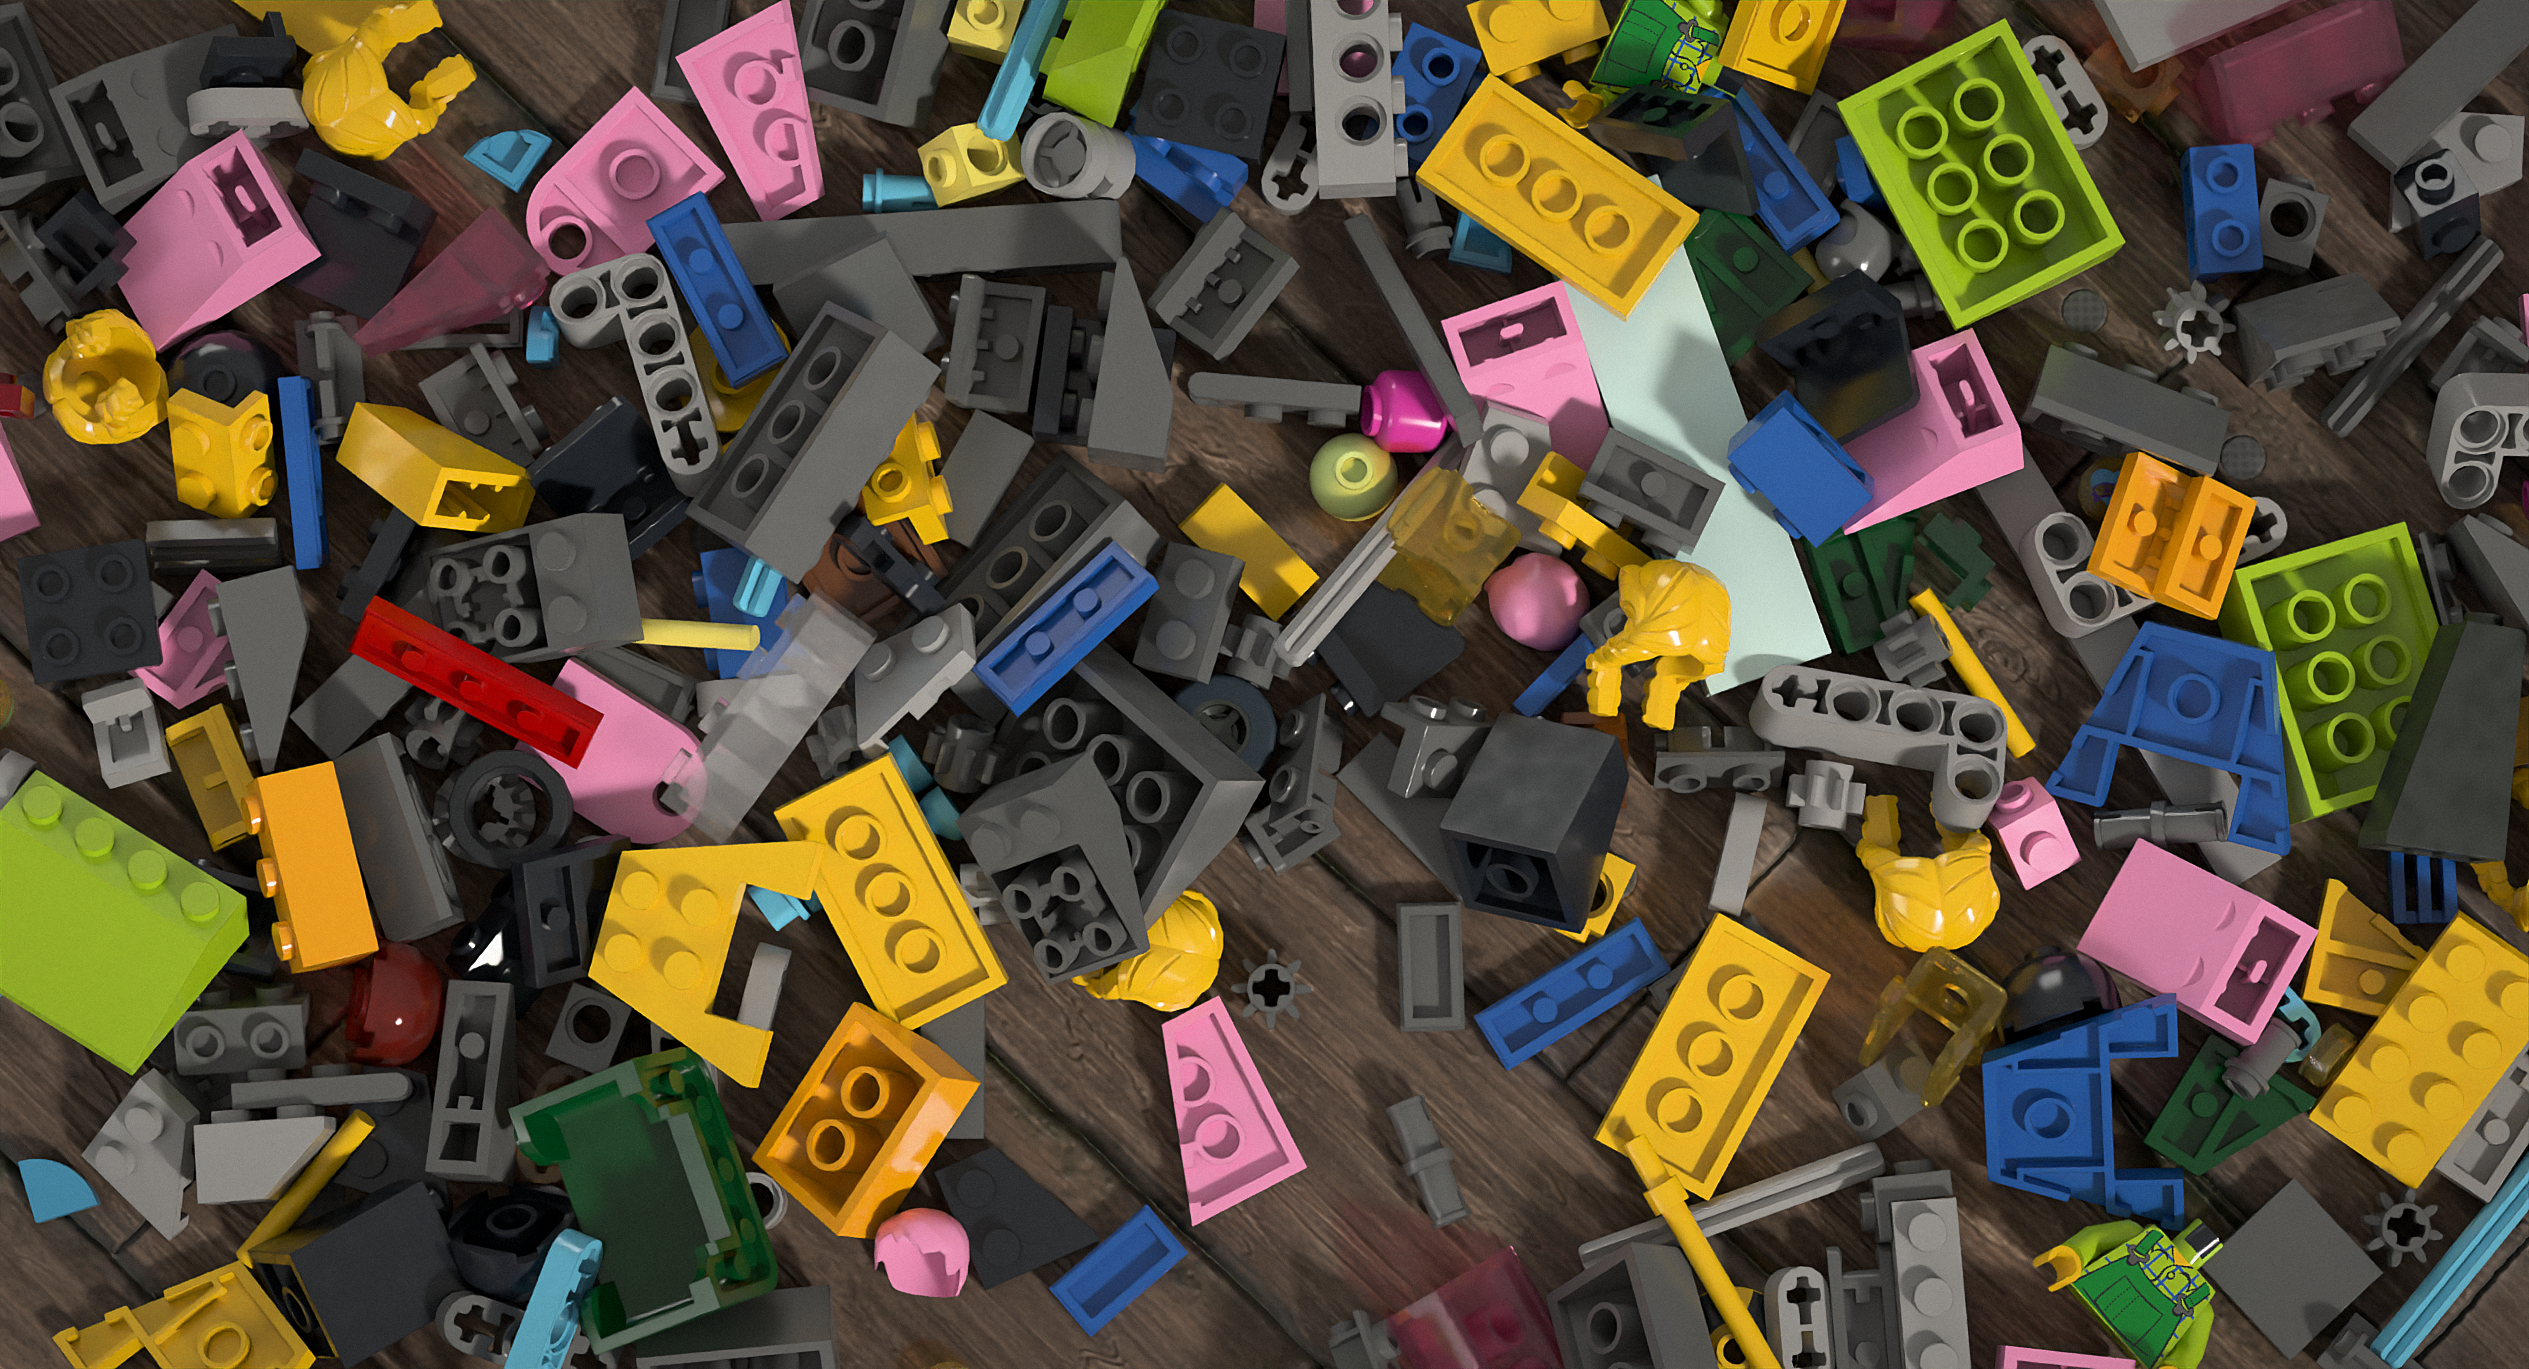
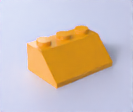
[241,761,379,974]
[751,1002,981,1239]

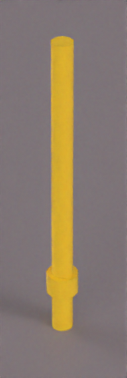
[1622,1133,1782,1369]

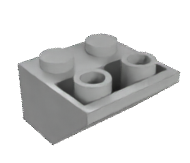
[193,1105,344,1205]

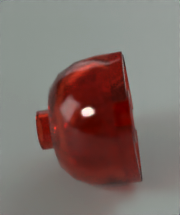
[345,937,447,1067]

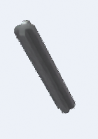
[2318,235,2504,439]

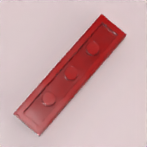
[348,595,605,770]

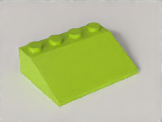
[1038,0,1170,128]
[1835,18,2126,330]
[2217,521,2439,825]
[0,769,249,1076]

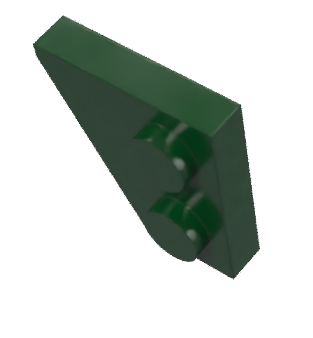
[1683,208,1815,370]
[1800,507,1921,658]
[2141,1033,2317,1177]

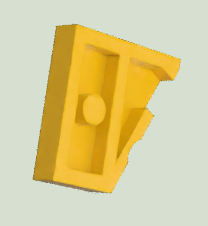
[2300,878,2427,1018]

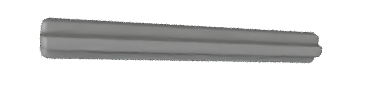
[1273,432,1468,667]
[1579,1142,1886,1270]

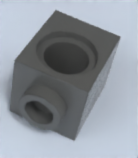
[2257,174,2330,279]
[545,979,638,1074]

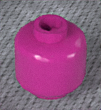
[1360,370,1454,453]

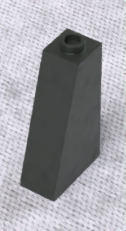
[2358,612,2527,864]

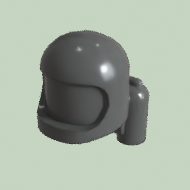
[1815,198,1921,282]

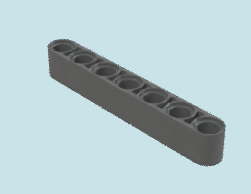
[721,200,1123,294]

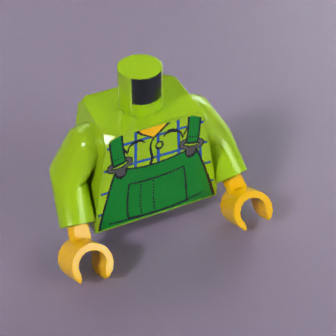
[1556,0,1747,129]
[2032,1218,2223,1369]

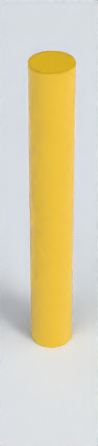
[1908,587,2036,759]
[236,1109,375,1269]

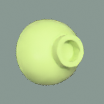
[1309,433,1398,521]

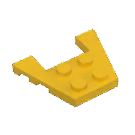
[588,840,825,1088]
[52,1260,316,1369]

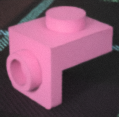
[1986,777,2082,891]

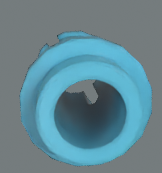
[862,168,939,214]

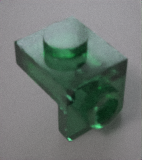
[1916,512,1996,615]

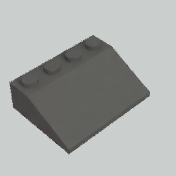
[966,640,1266,931]

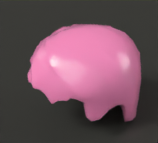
[1483,552,1591,652]
[874,1208,969,1298]

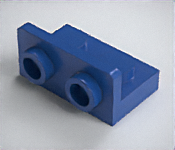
[1125,97,1249,224]
[2179,143,2263,286]

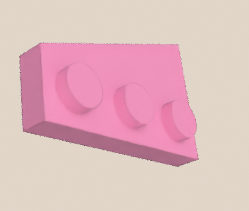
[675,0,825,221]
[1162,995,1307,1226]

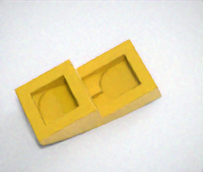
[1178,482,1320,622]

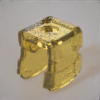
[1374,466,1522,627]
[1858,945,2007,1109]

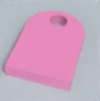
[526,86,726,278]
[514,656,712,844]

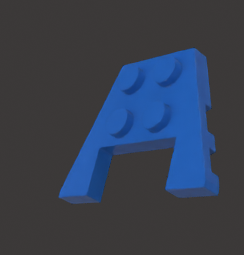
[2045,620,2291,856]
[1982,993,2185,1231]

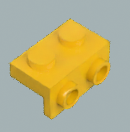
[1465,0,1612,87]
[166,388,278,519]
[862,411,953,545]
[1516,451,1653,581]

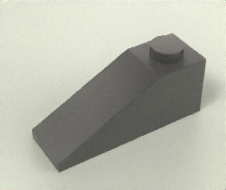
[425,980,520,1187]

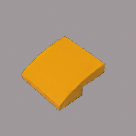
[2086,451,2257,620]

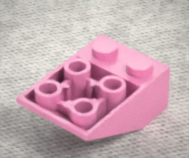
[117,129,321,354]
[1439,280,1610,473]
[1841,328,2024,535]
[2075,838,2319,1046]

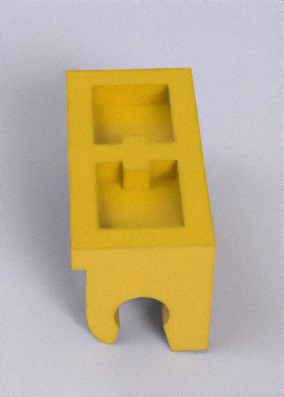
[164,703,261,853]

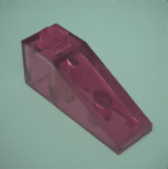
[352,205,552,358]

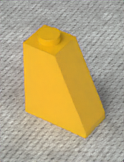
[335,402,536,534]

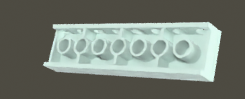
[1552,174,1831,698]

